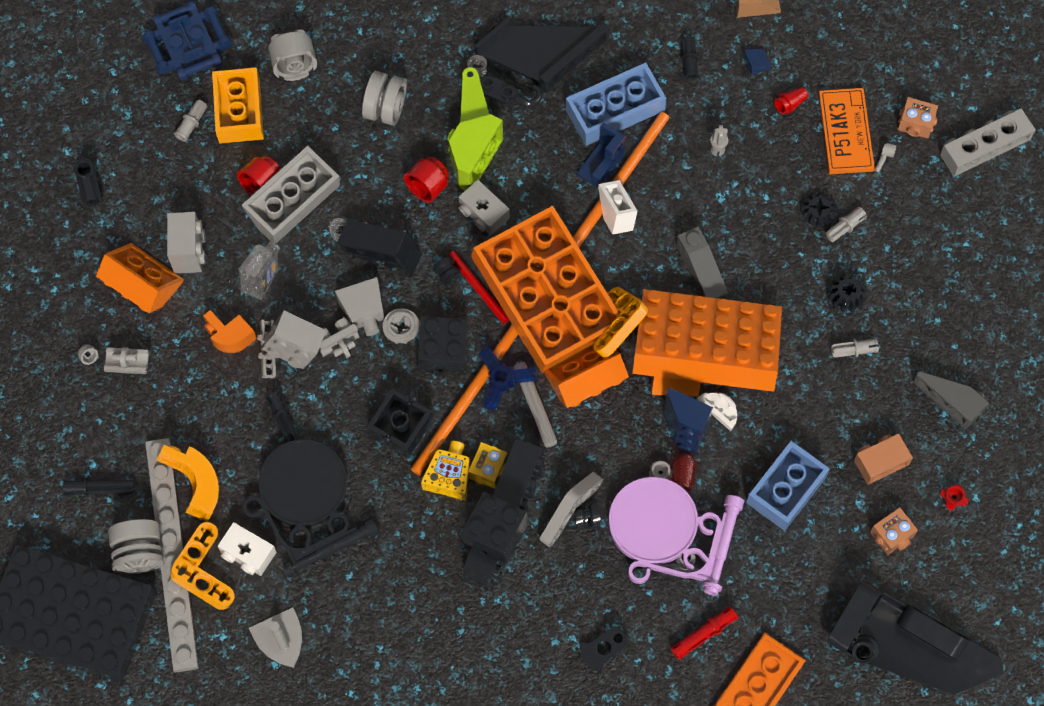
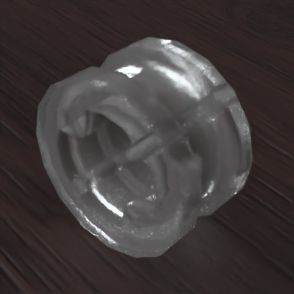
[467,55,487,77]
[329,218,347,241]

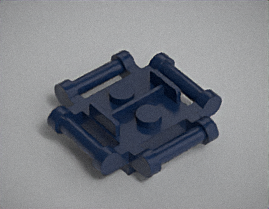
[142,0,232,81]

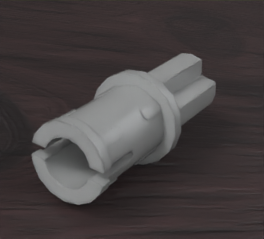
[174,100,207,142]
[710,125,728,156]
[825,207,867,242]
[831,338,879,358]

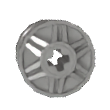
[108,519,164,575]

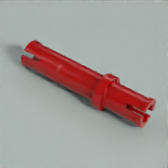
[670,606,738,660]

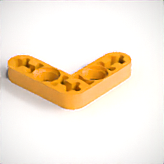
[594,287,648,358]
[170,522,235,610]

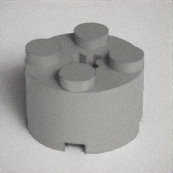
[268,30,317,81]

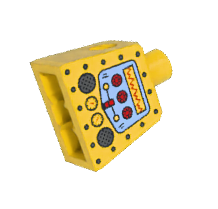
[421,441,470,501]

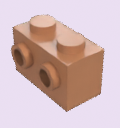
[854,434,913,485]

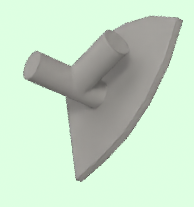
[249,608,302,668]

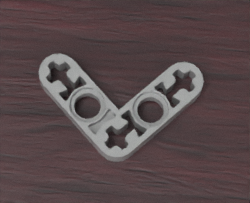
[540,472,603,547]

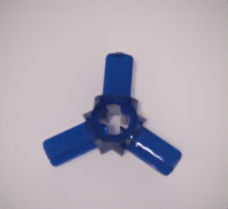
[479,347,537,411]

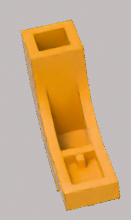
[156,445,219,522]

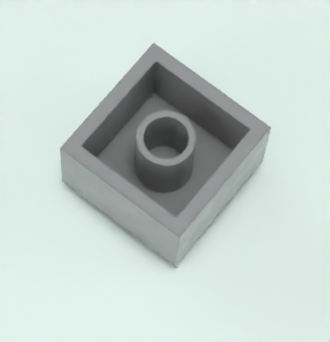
[167,212,206,274]
[261,311,326,369]

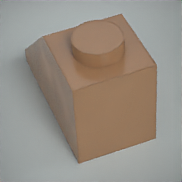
[734,0,781,18]

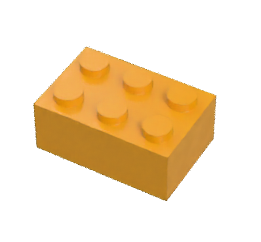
[212,68,264,144]

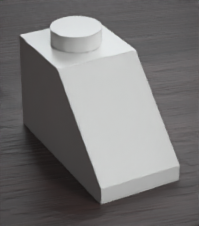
[598,180,637,234]

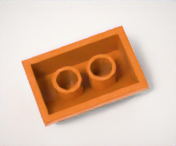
[96,243,184,313]
[544,344,629,408]

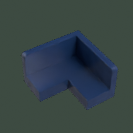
[577,123,626,189]

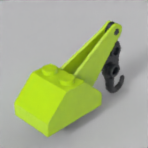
[447,67,542,191]

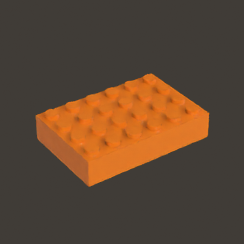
[471,206,620,373]
[633,289,782,392]

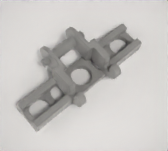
[257,320,276,379]

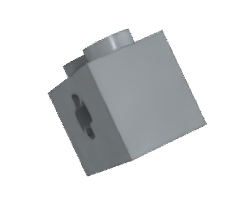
[458,180,510,236]

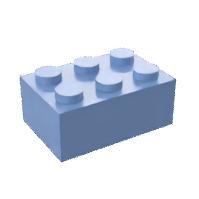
[746,441,830,531]

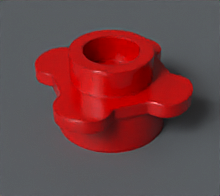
[940,484,968,511]

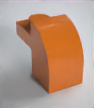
[203,310,257,353]

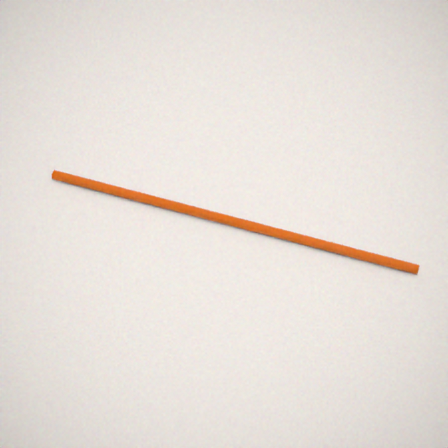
[411,112,669,476]

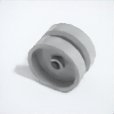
[362,71,407,126]

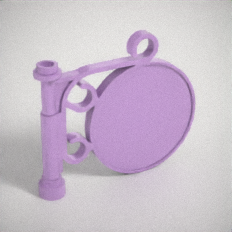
[609,477,744,596]

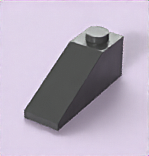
[676,226,728,298]
[913,372,989,429]

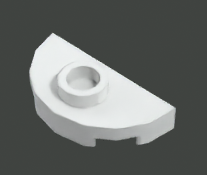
[696,392,737,431]

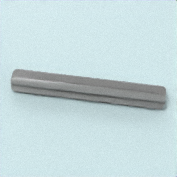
[514,362,557,448]

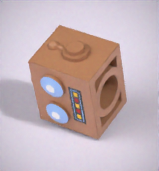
[898,97,938,138]
[870,508,918,555]

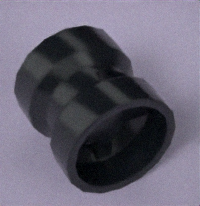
[574,504,601,531]

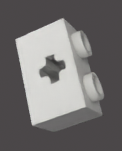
[218,522,276,576]

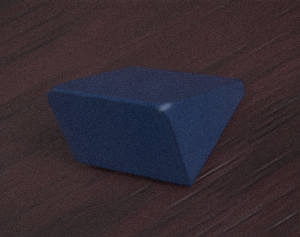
[743,49,772,75]

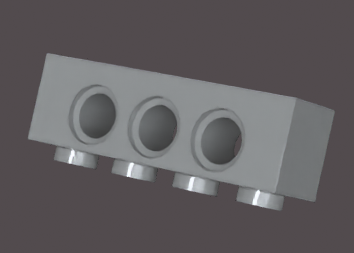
[940,109,1035,176]

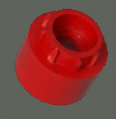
[237,156,281,196]
[403,157,449,203]

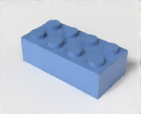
[566,63,666,146]

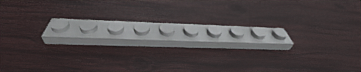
[145,438,199,673]

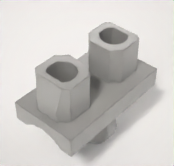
[319,317,359,359]
[104,347,149,374]

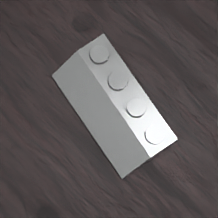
[242,146,340,245]

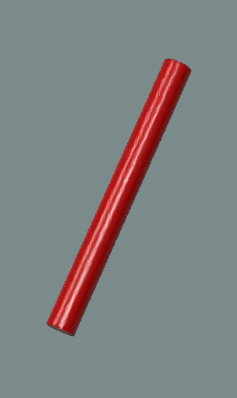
[447,251,509,324]

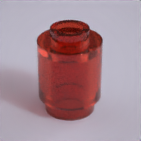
[671,454,697,491]

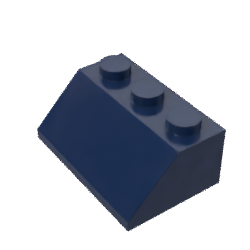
[663,387,713,454]

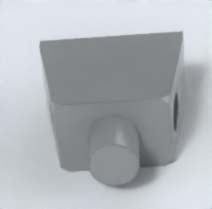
[335,277,384,336]

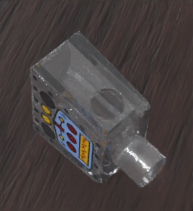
[239,242,280,300]

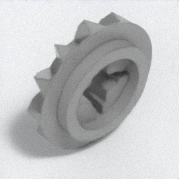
[383,309,420,344]

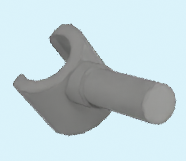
[874,143,896,173]

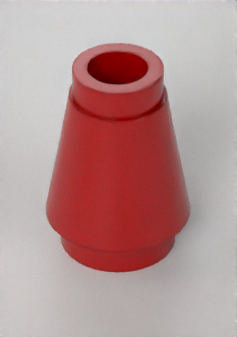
[774,87,808,115]

